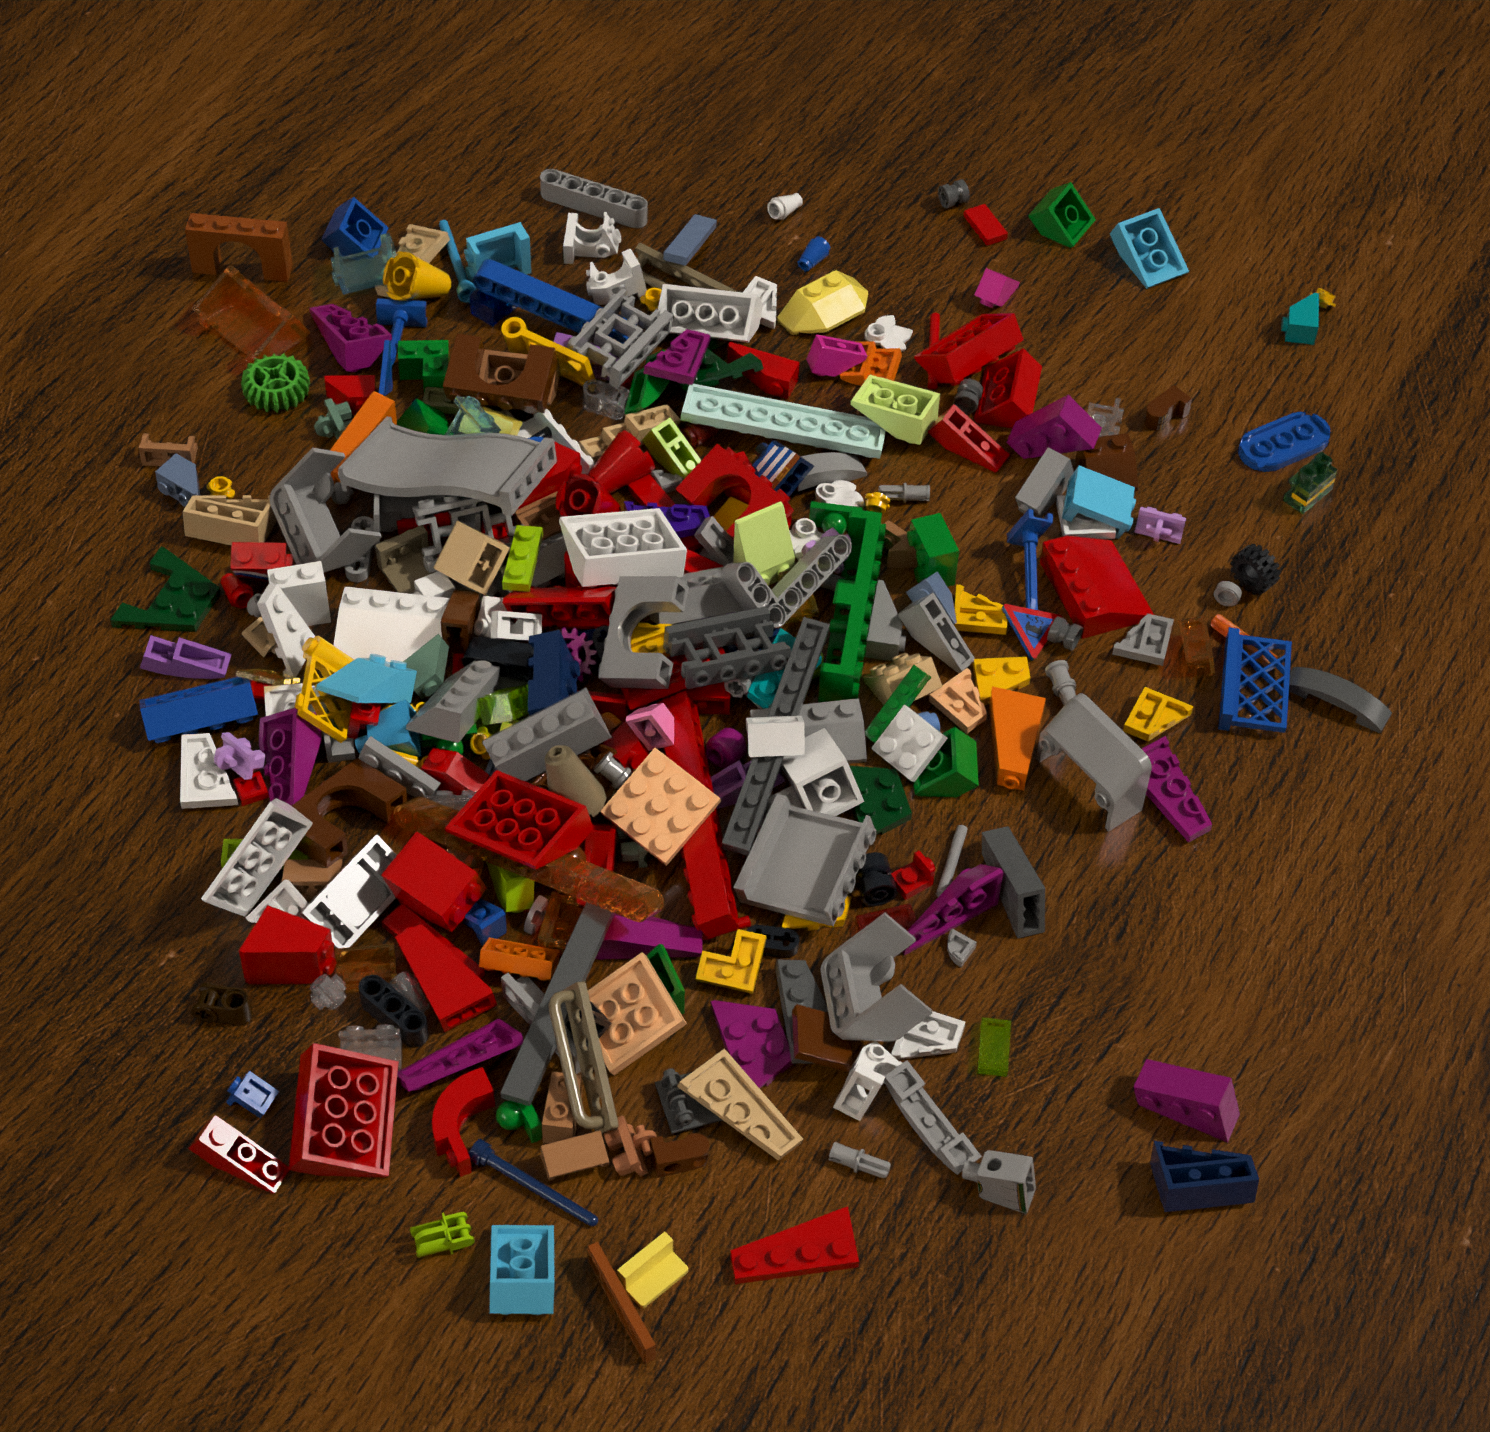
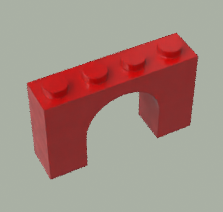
[675,444,794,541]

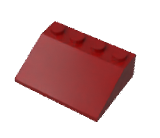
[1040,536,1154,639]
[445,770,593,870]
[289,1043,399,1178]

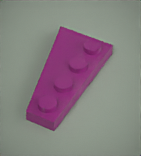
[1142,736,1212,843]
[397,1019,524,1091]

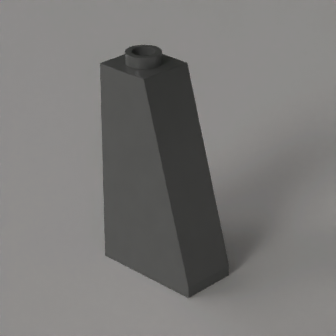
[982,826,1045,938]

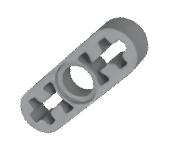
[345,516,374,582]

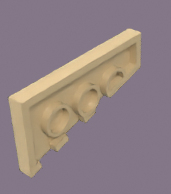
[375,224,450,298]
[677,1049,803,1161]

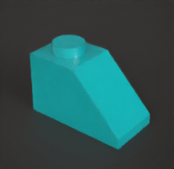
[1281,293,1319,345]

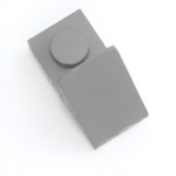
[694,516,734,566]

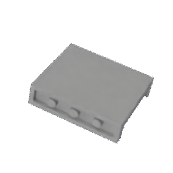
[733,794,876,927]

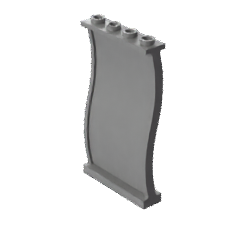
[338,417,557,515]

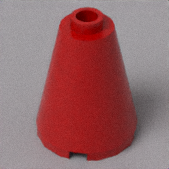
[587,430,655,494]
[555,474,621,517]

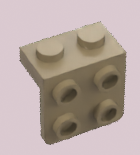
[375,525,437,594]

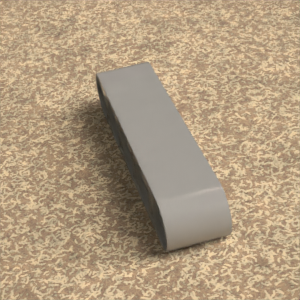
[540,169,647,228]

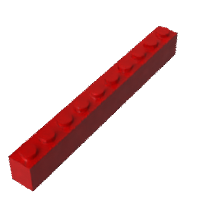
[656,691,740,939]

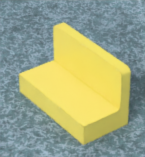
[617,1232,688,1309]

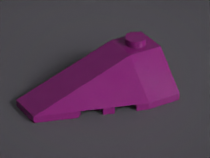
[309,304,392,372]
[259,708,322,806]
[902,864,1003,955]
[595,908,702,959]

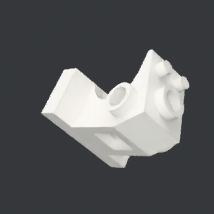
[563,212,621,264]
[586,248,647,305]
[474,596,542,642]
[833,1041,902,1121]

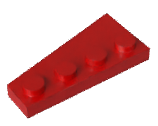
[730,1206,859,1284]

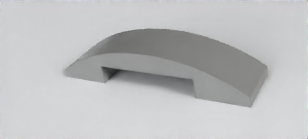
[884,1060,982,1175]

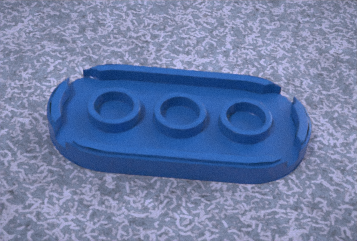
[1238,412,1330,472]

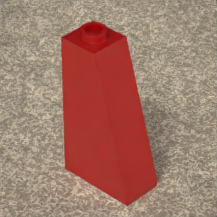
[395,924,497,1033]

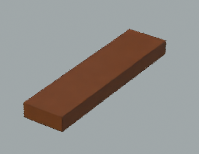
[587,1241,656,1363]

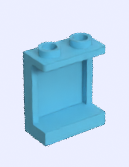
[464,222,531,281]
[1062,465,1136,539]

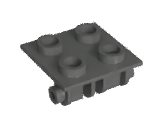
[654,1069,723,1134]

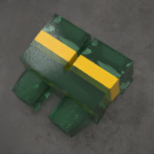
[1283,452,1338,514]

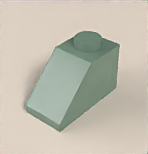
[403,634,449,700]

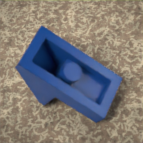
[461,898,507,946]

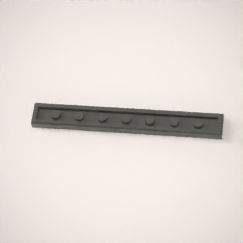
[500,896,617,1106]

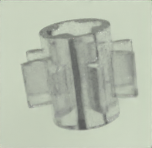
[310,974,346,1010]

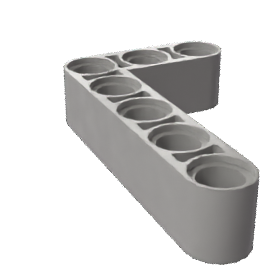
[721,535,852,628]

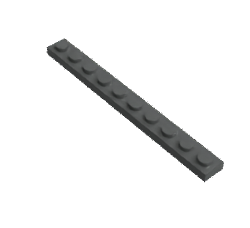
[721,617,830,856]

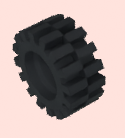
[1230,544,1281,595]

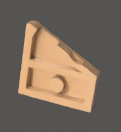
[929,668,987,734]

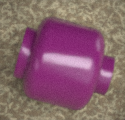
[706,728,747,768]

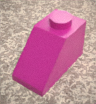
[974,268,1020,308]
[806,334,867,377]

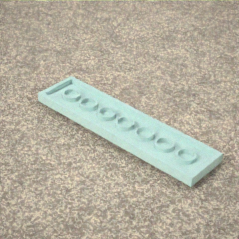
[681,384,886,459]

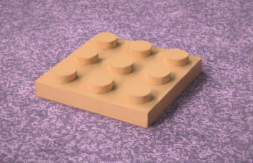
[600,748,721,866]
[588,952,687,1075]

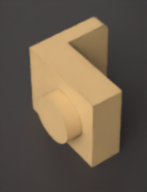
[242,616,277,657]

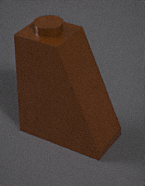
[441,590,481,657]

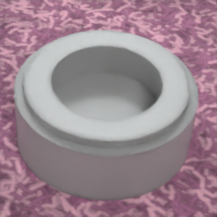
[1214,581,1242,606]

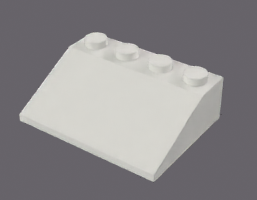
[559,508,687,587]
[334,587,450,662]
[201,798,313,917]

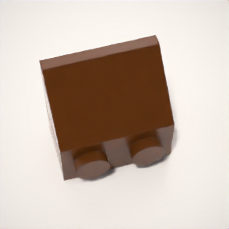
[1075,433,1139,491]

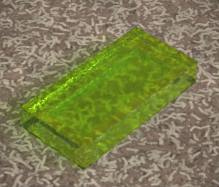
[977,1017,1011,1077]

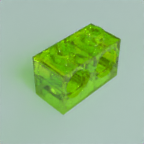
[477,684,529,725]

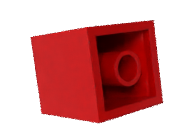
[381,831,487,932]
[239,905,337,984]

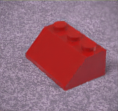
[974,348,1042,428]

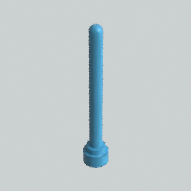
[439,220,478,303]

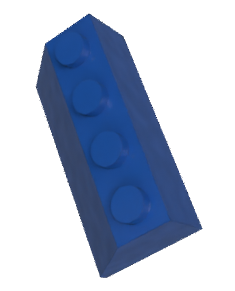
[139,675,258,743]

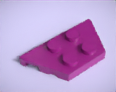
[710,1000,793,1089]

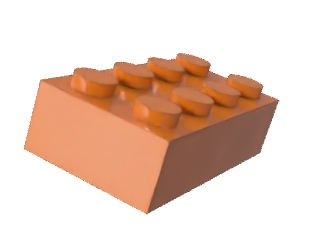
[479,937,560,981]

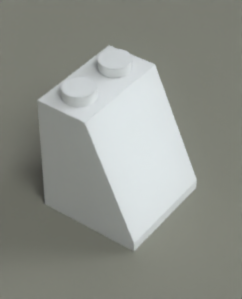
[267,561,331,626]
[781,728,864,816]

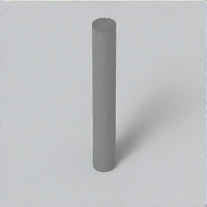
[936,825,968,897]

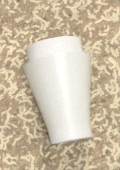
[767,193,803,220]

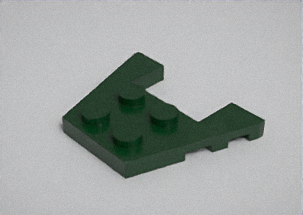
[673,338,764,392]
[110,546,221,632]
[849,766,912,835]

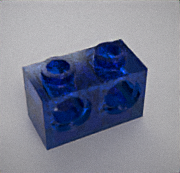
[469,289,517,327]

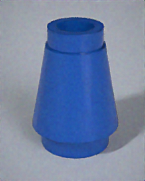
[798,236,831,272]

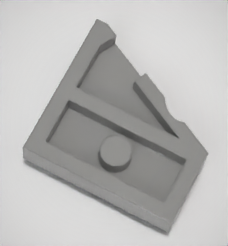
[1112,614,1174,666]

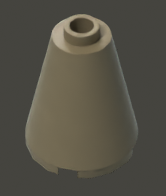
[545,745,606,817]

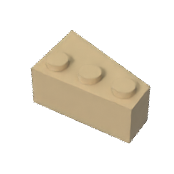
[183,495,277,546]

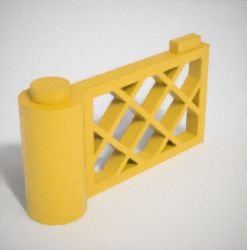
[501,317,597,390]
[294,635,354,743]

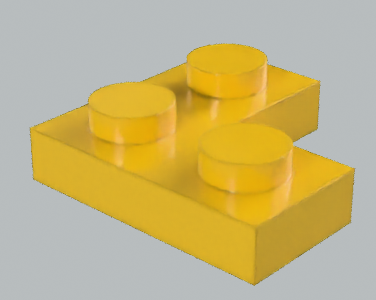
[695,929,767,994]

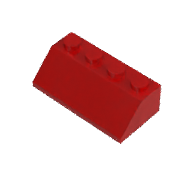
[914,313,1024,386]
[502,585,616,629]

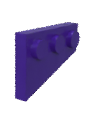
[624,501,710,538]

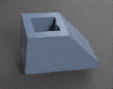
[155,453,200,507]
[906,572,957,624]

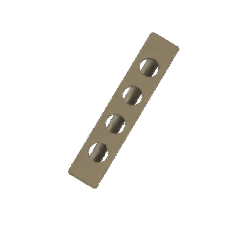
[635,242,737,292]
[549,981,619,1135]

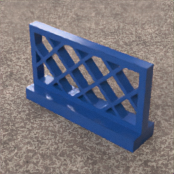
[1218,627,1292,733]

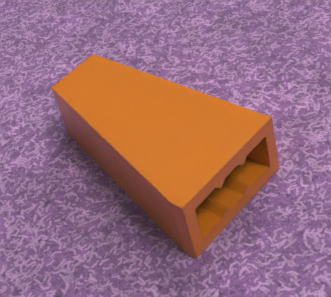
[330,391,397,485]
[989,686,1046,791]

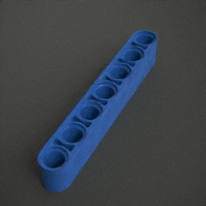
[473,259,637,344]

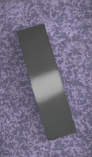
[1282,667,1392,734]

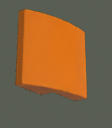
[840,341,902,386]

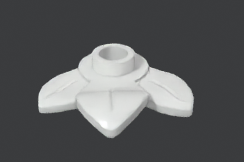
[865,315,913,352]
[815,480,865,508]
[789,518,823,561]

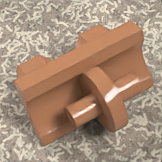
[604,1115,657,1177]

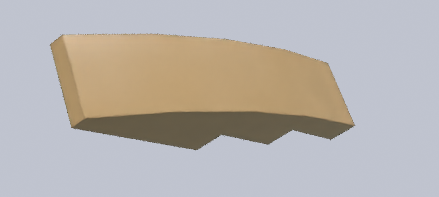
[579,404,681,463]

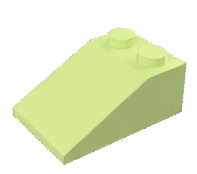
[851,375,940,445]
[733,501,795,585]

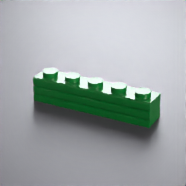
[865,665,931,743]

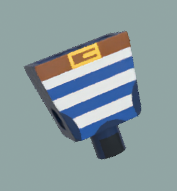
[752,440,814,496]

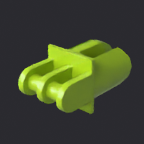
[410,1212,474,1258]

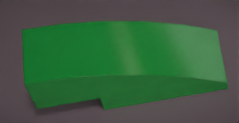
[624,349,670,415]

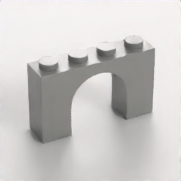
[598,576,689,689]

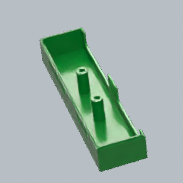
[818,509,886,703]

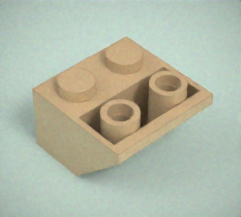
[433,520,509,595]
[862,653,943,705]

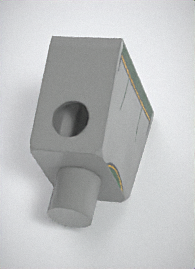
[962,1150,1036,1214]

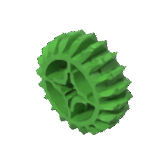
[241,353,310,413]

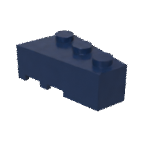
[528,630,580,716]
[1150,1141,1259,1212]

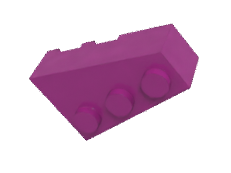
[1006,395,1102,459]
[1134,1059,1240,1143]

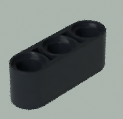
[462,636,534,681]
[358,975,428,1048]

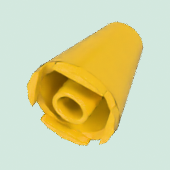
[383,251,451,301]

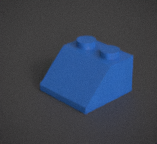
[321,197,388,262]

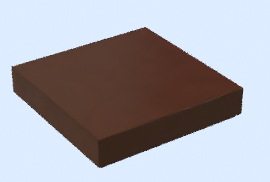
[792,1004,853,1072]

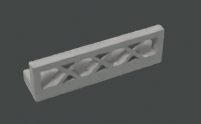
[501,973,588,1074]

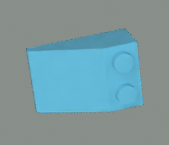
[1110,208,1189,289]
[316,654,417,703]
[489,1225,554,1315]

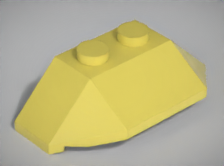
[777,270,868,335]

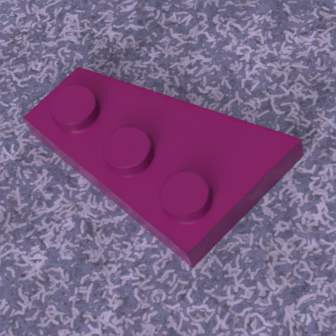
[644,329,710,385]

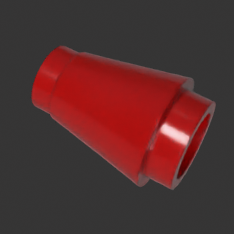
[220,573,254,609]

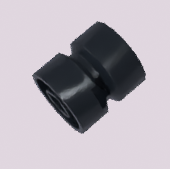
[855,852,898,906]

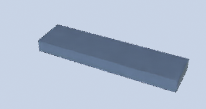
[663,214,717,266]

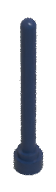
[469,1139,598,1227]

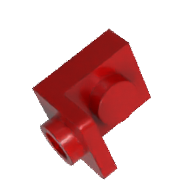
[347,702,381,739]
[891,850,935,900]

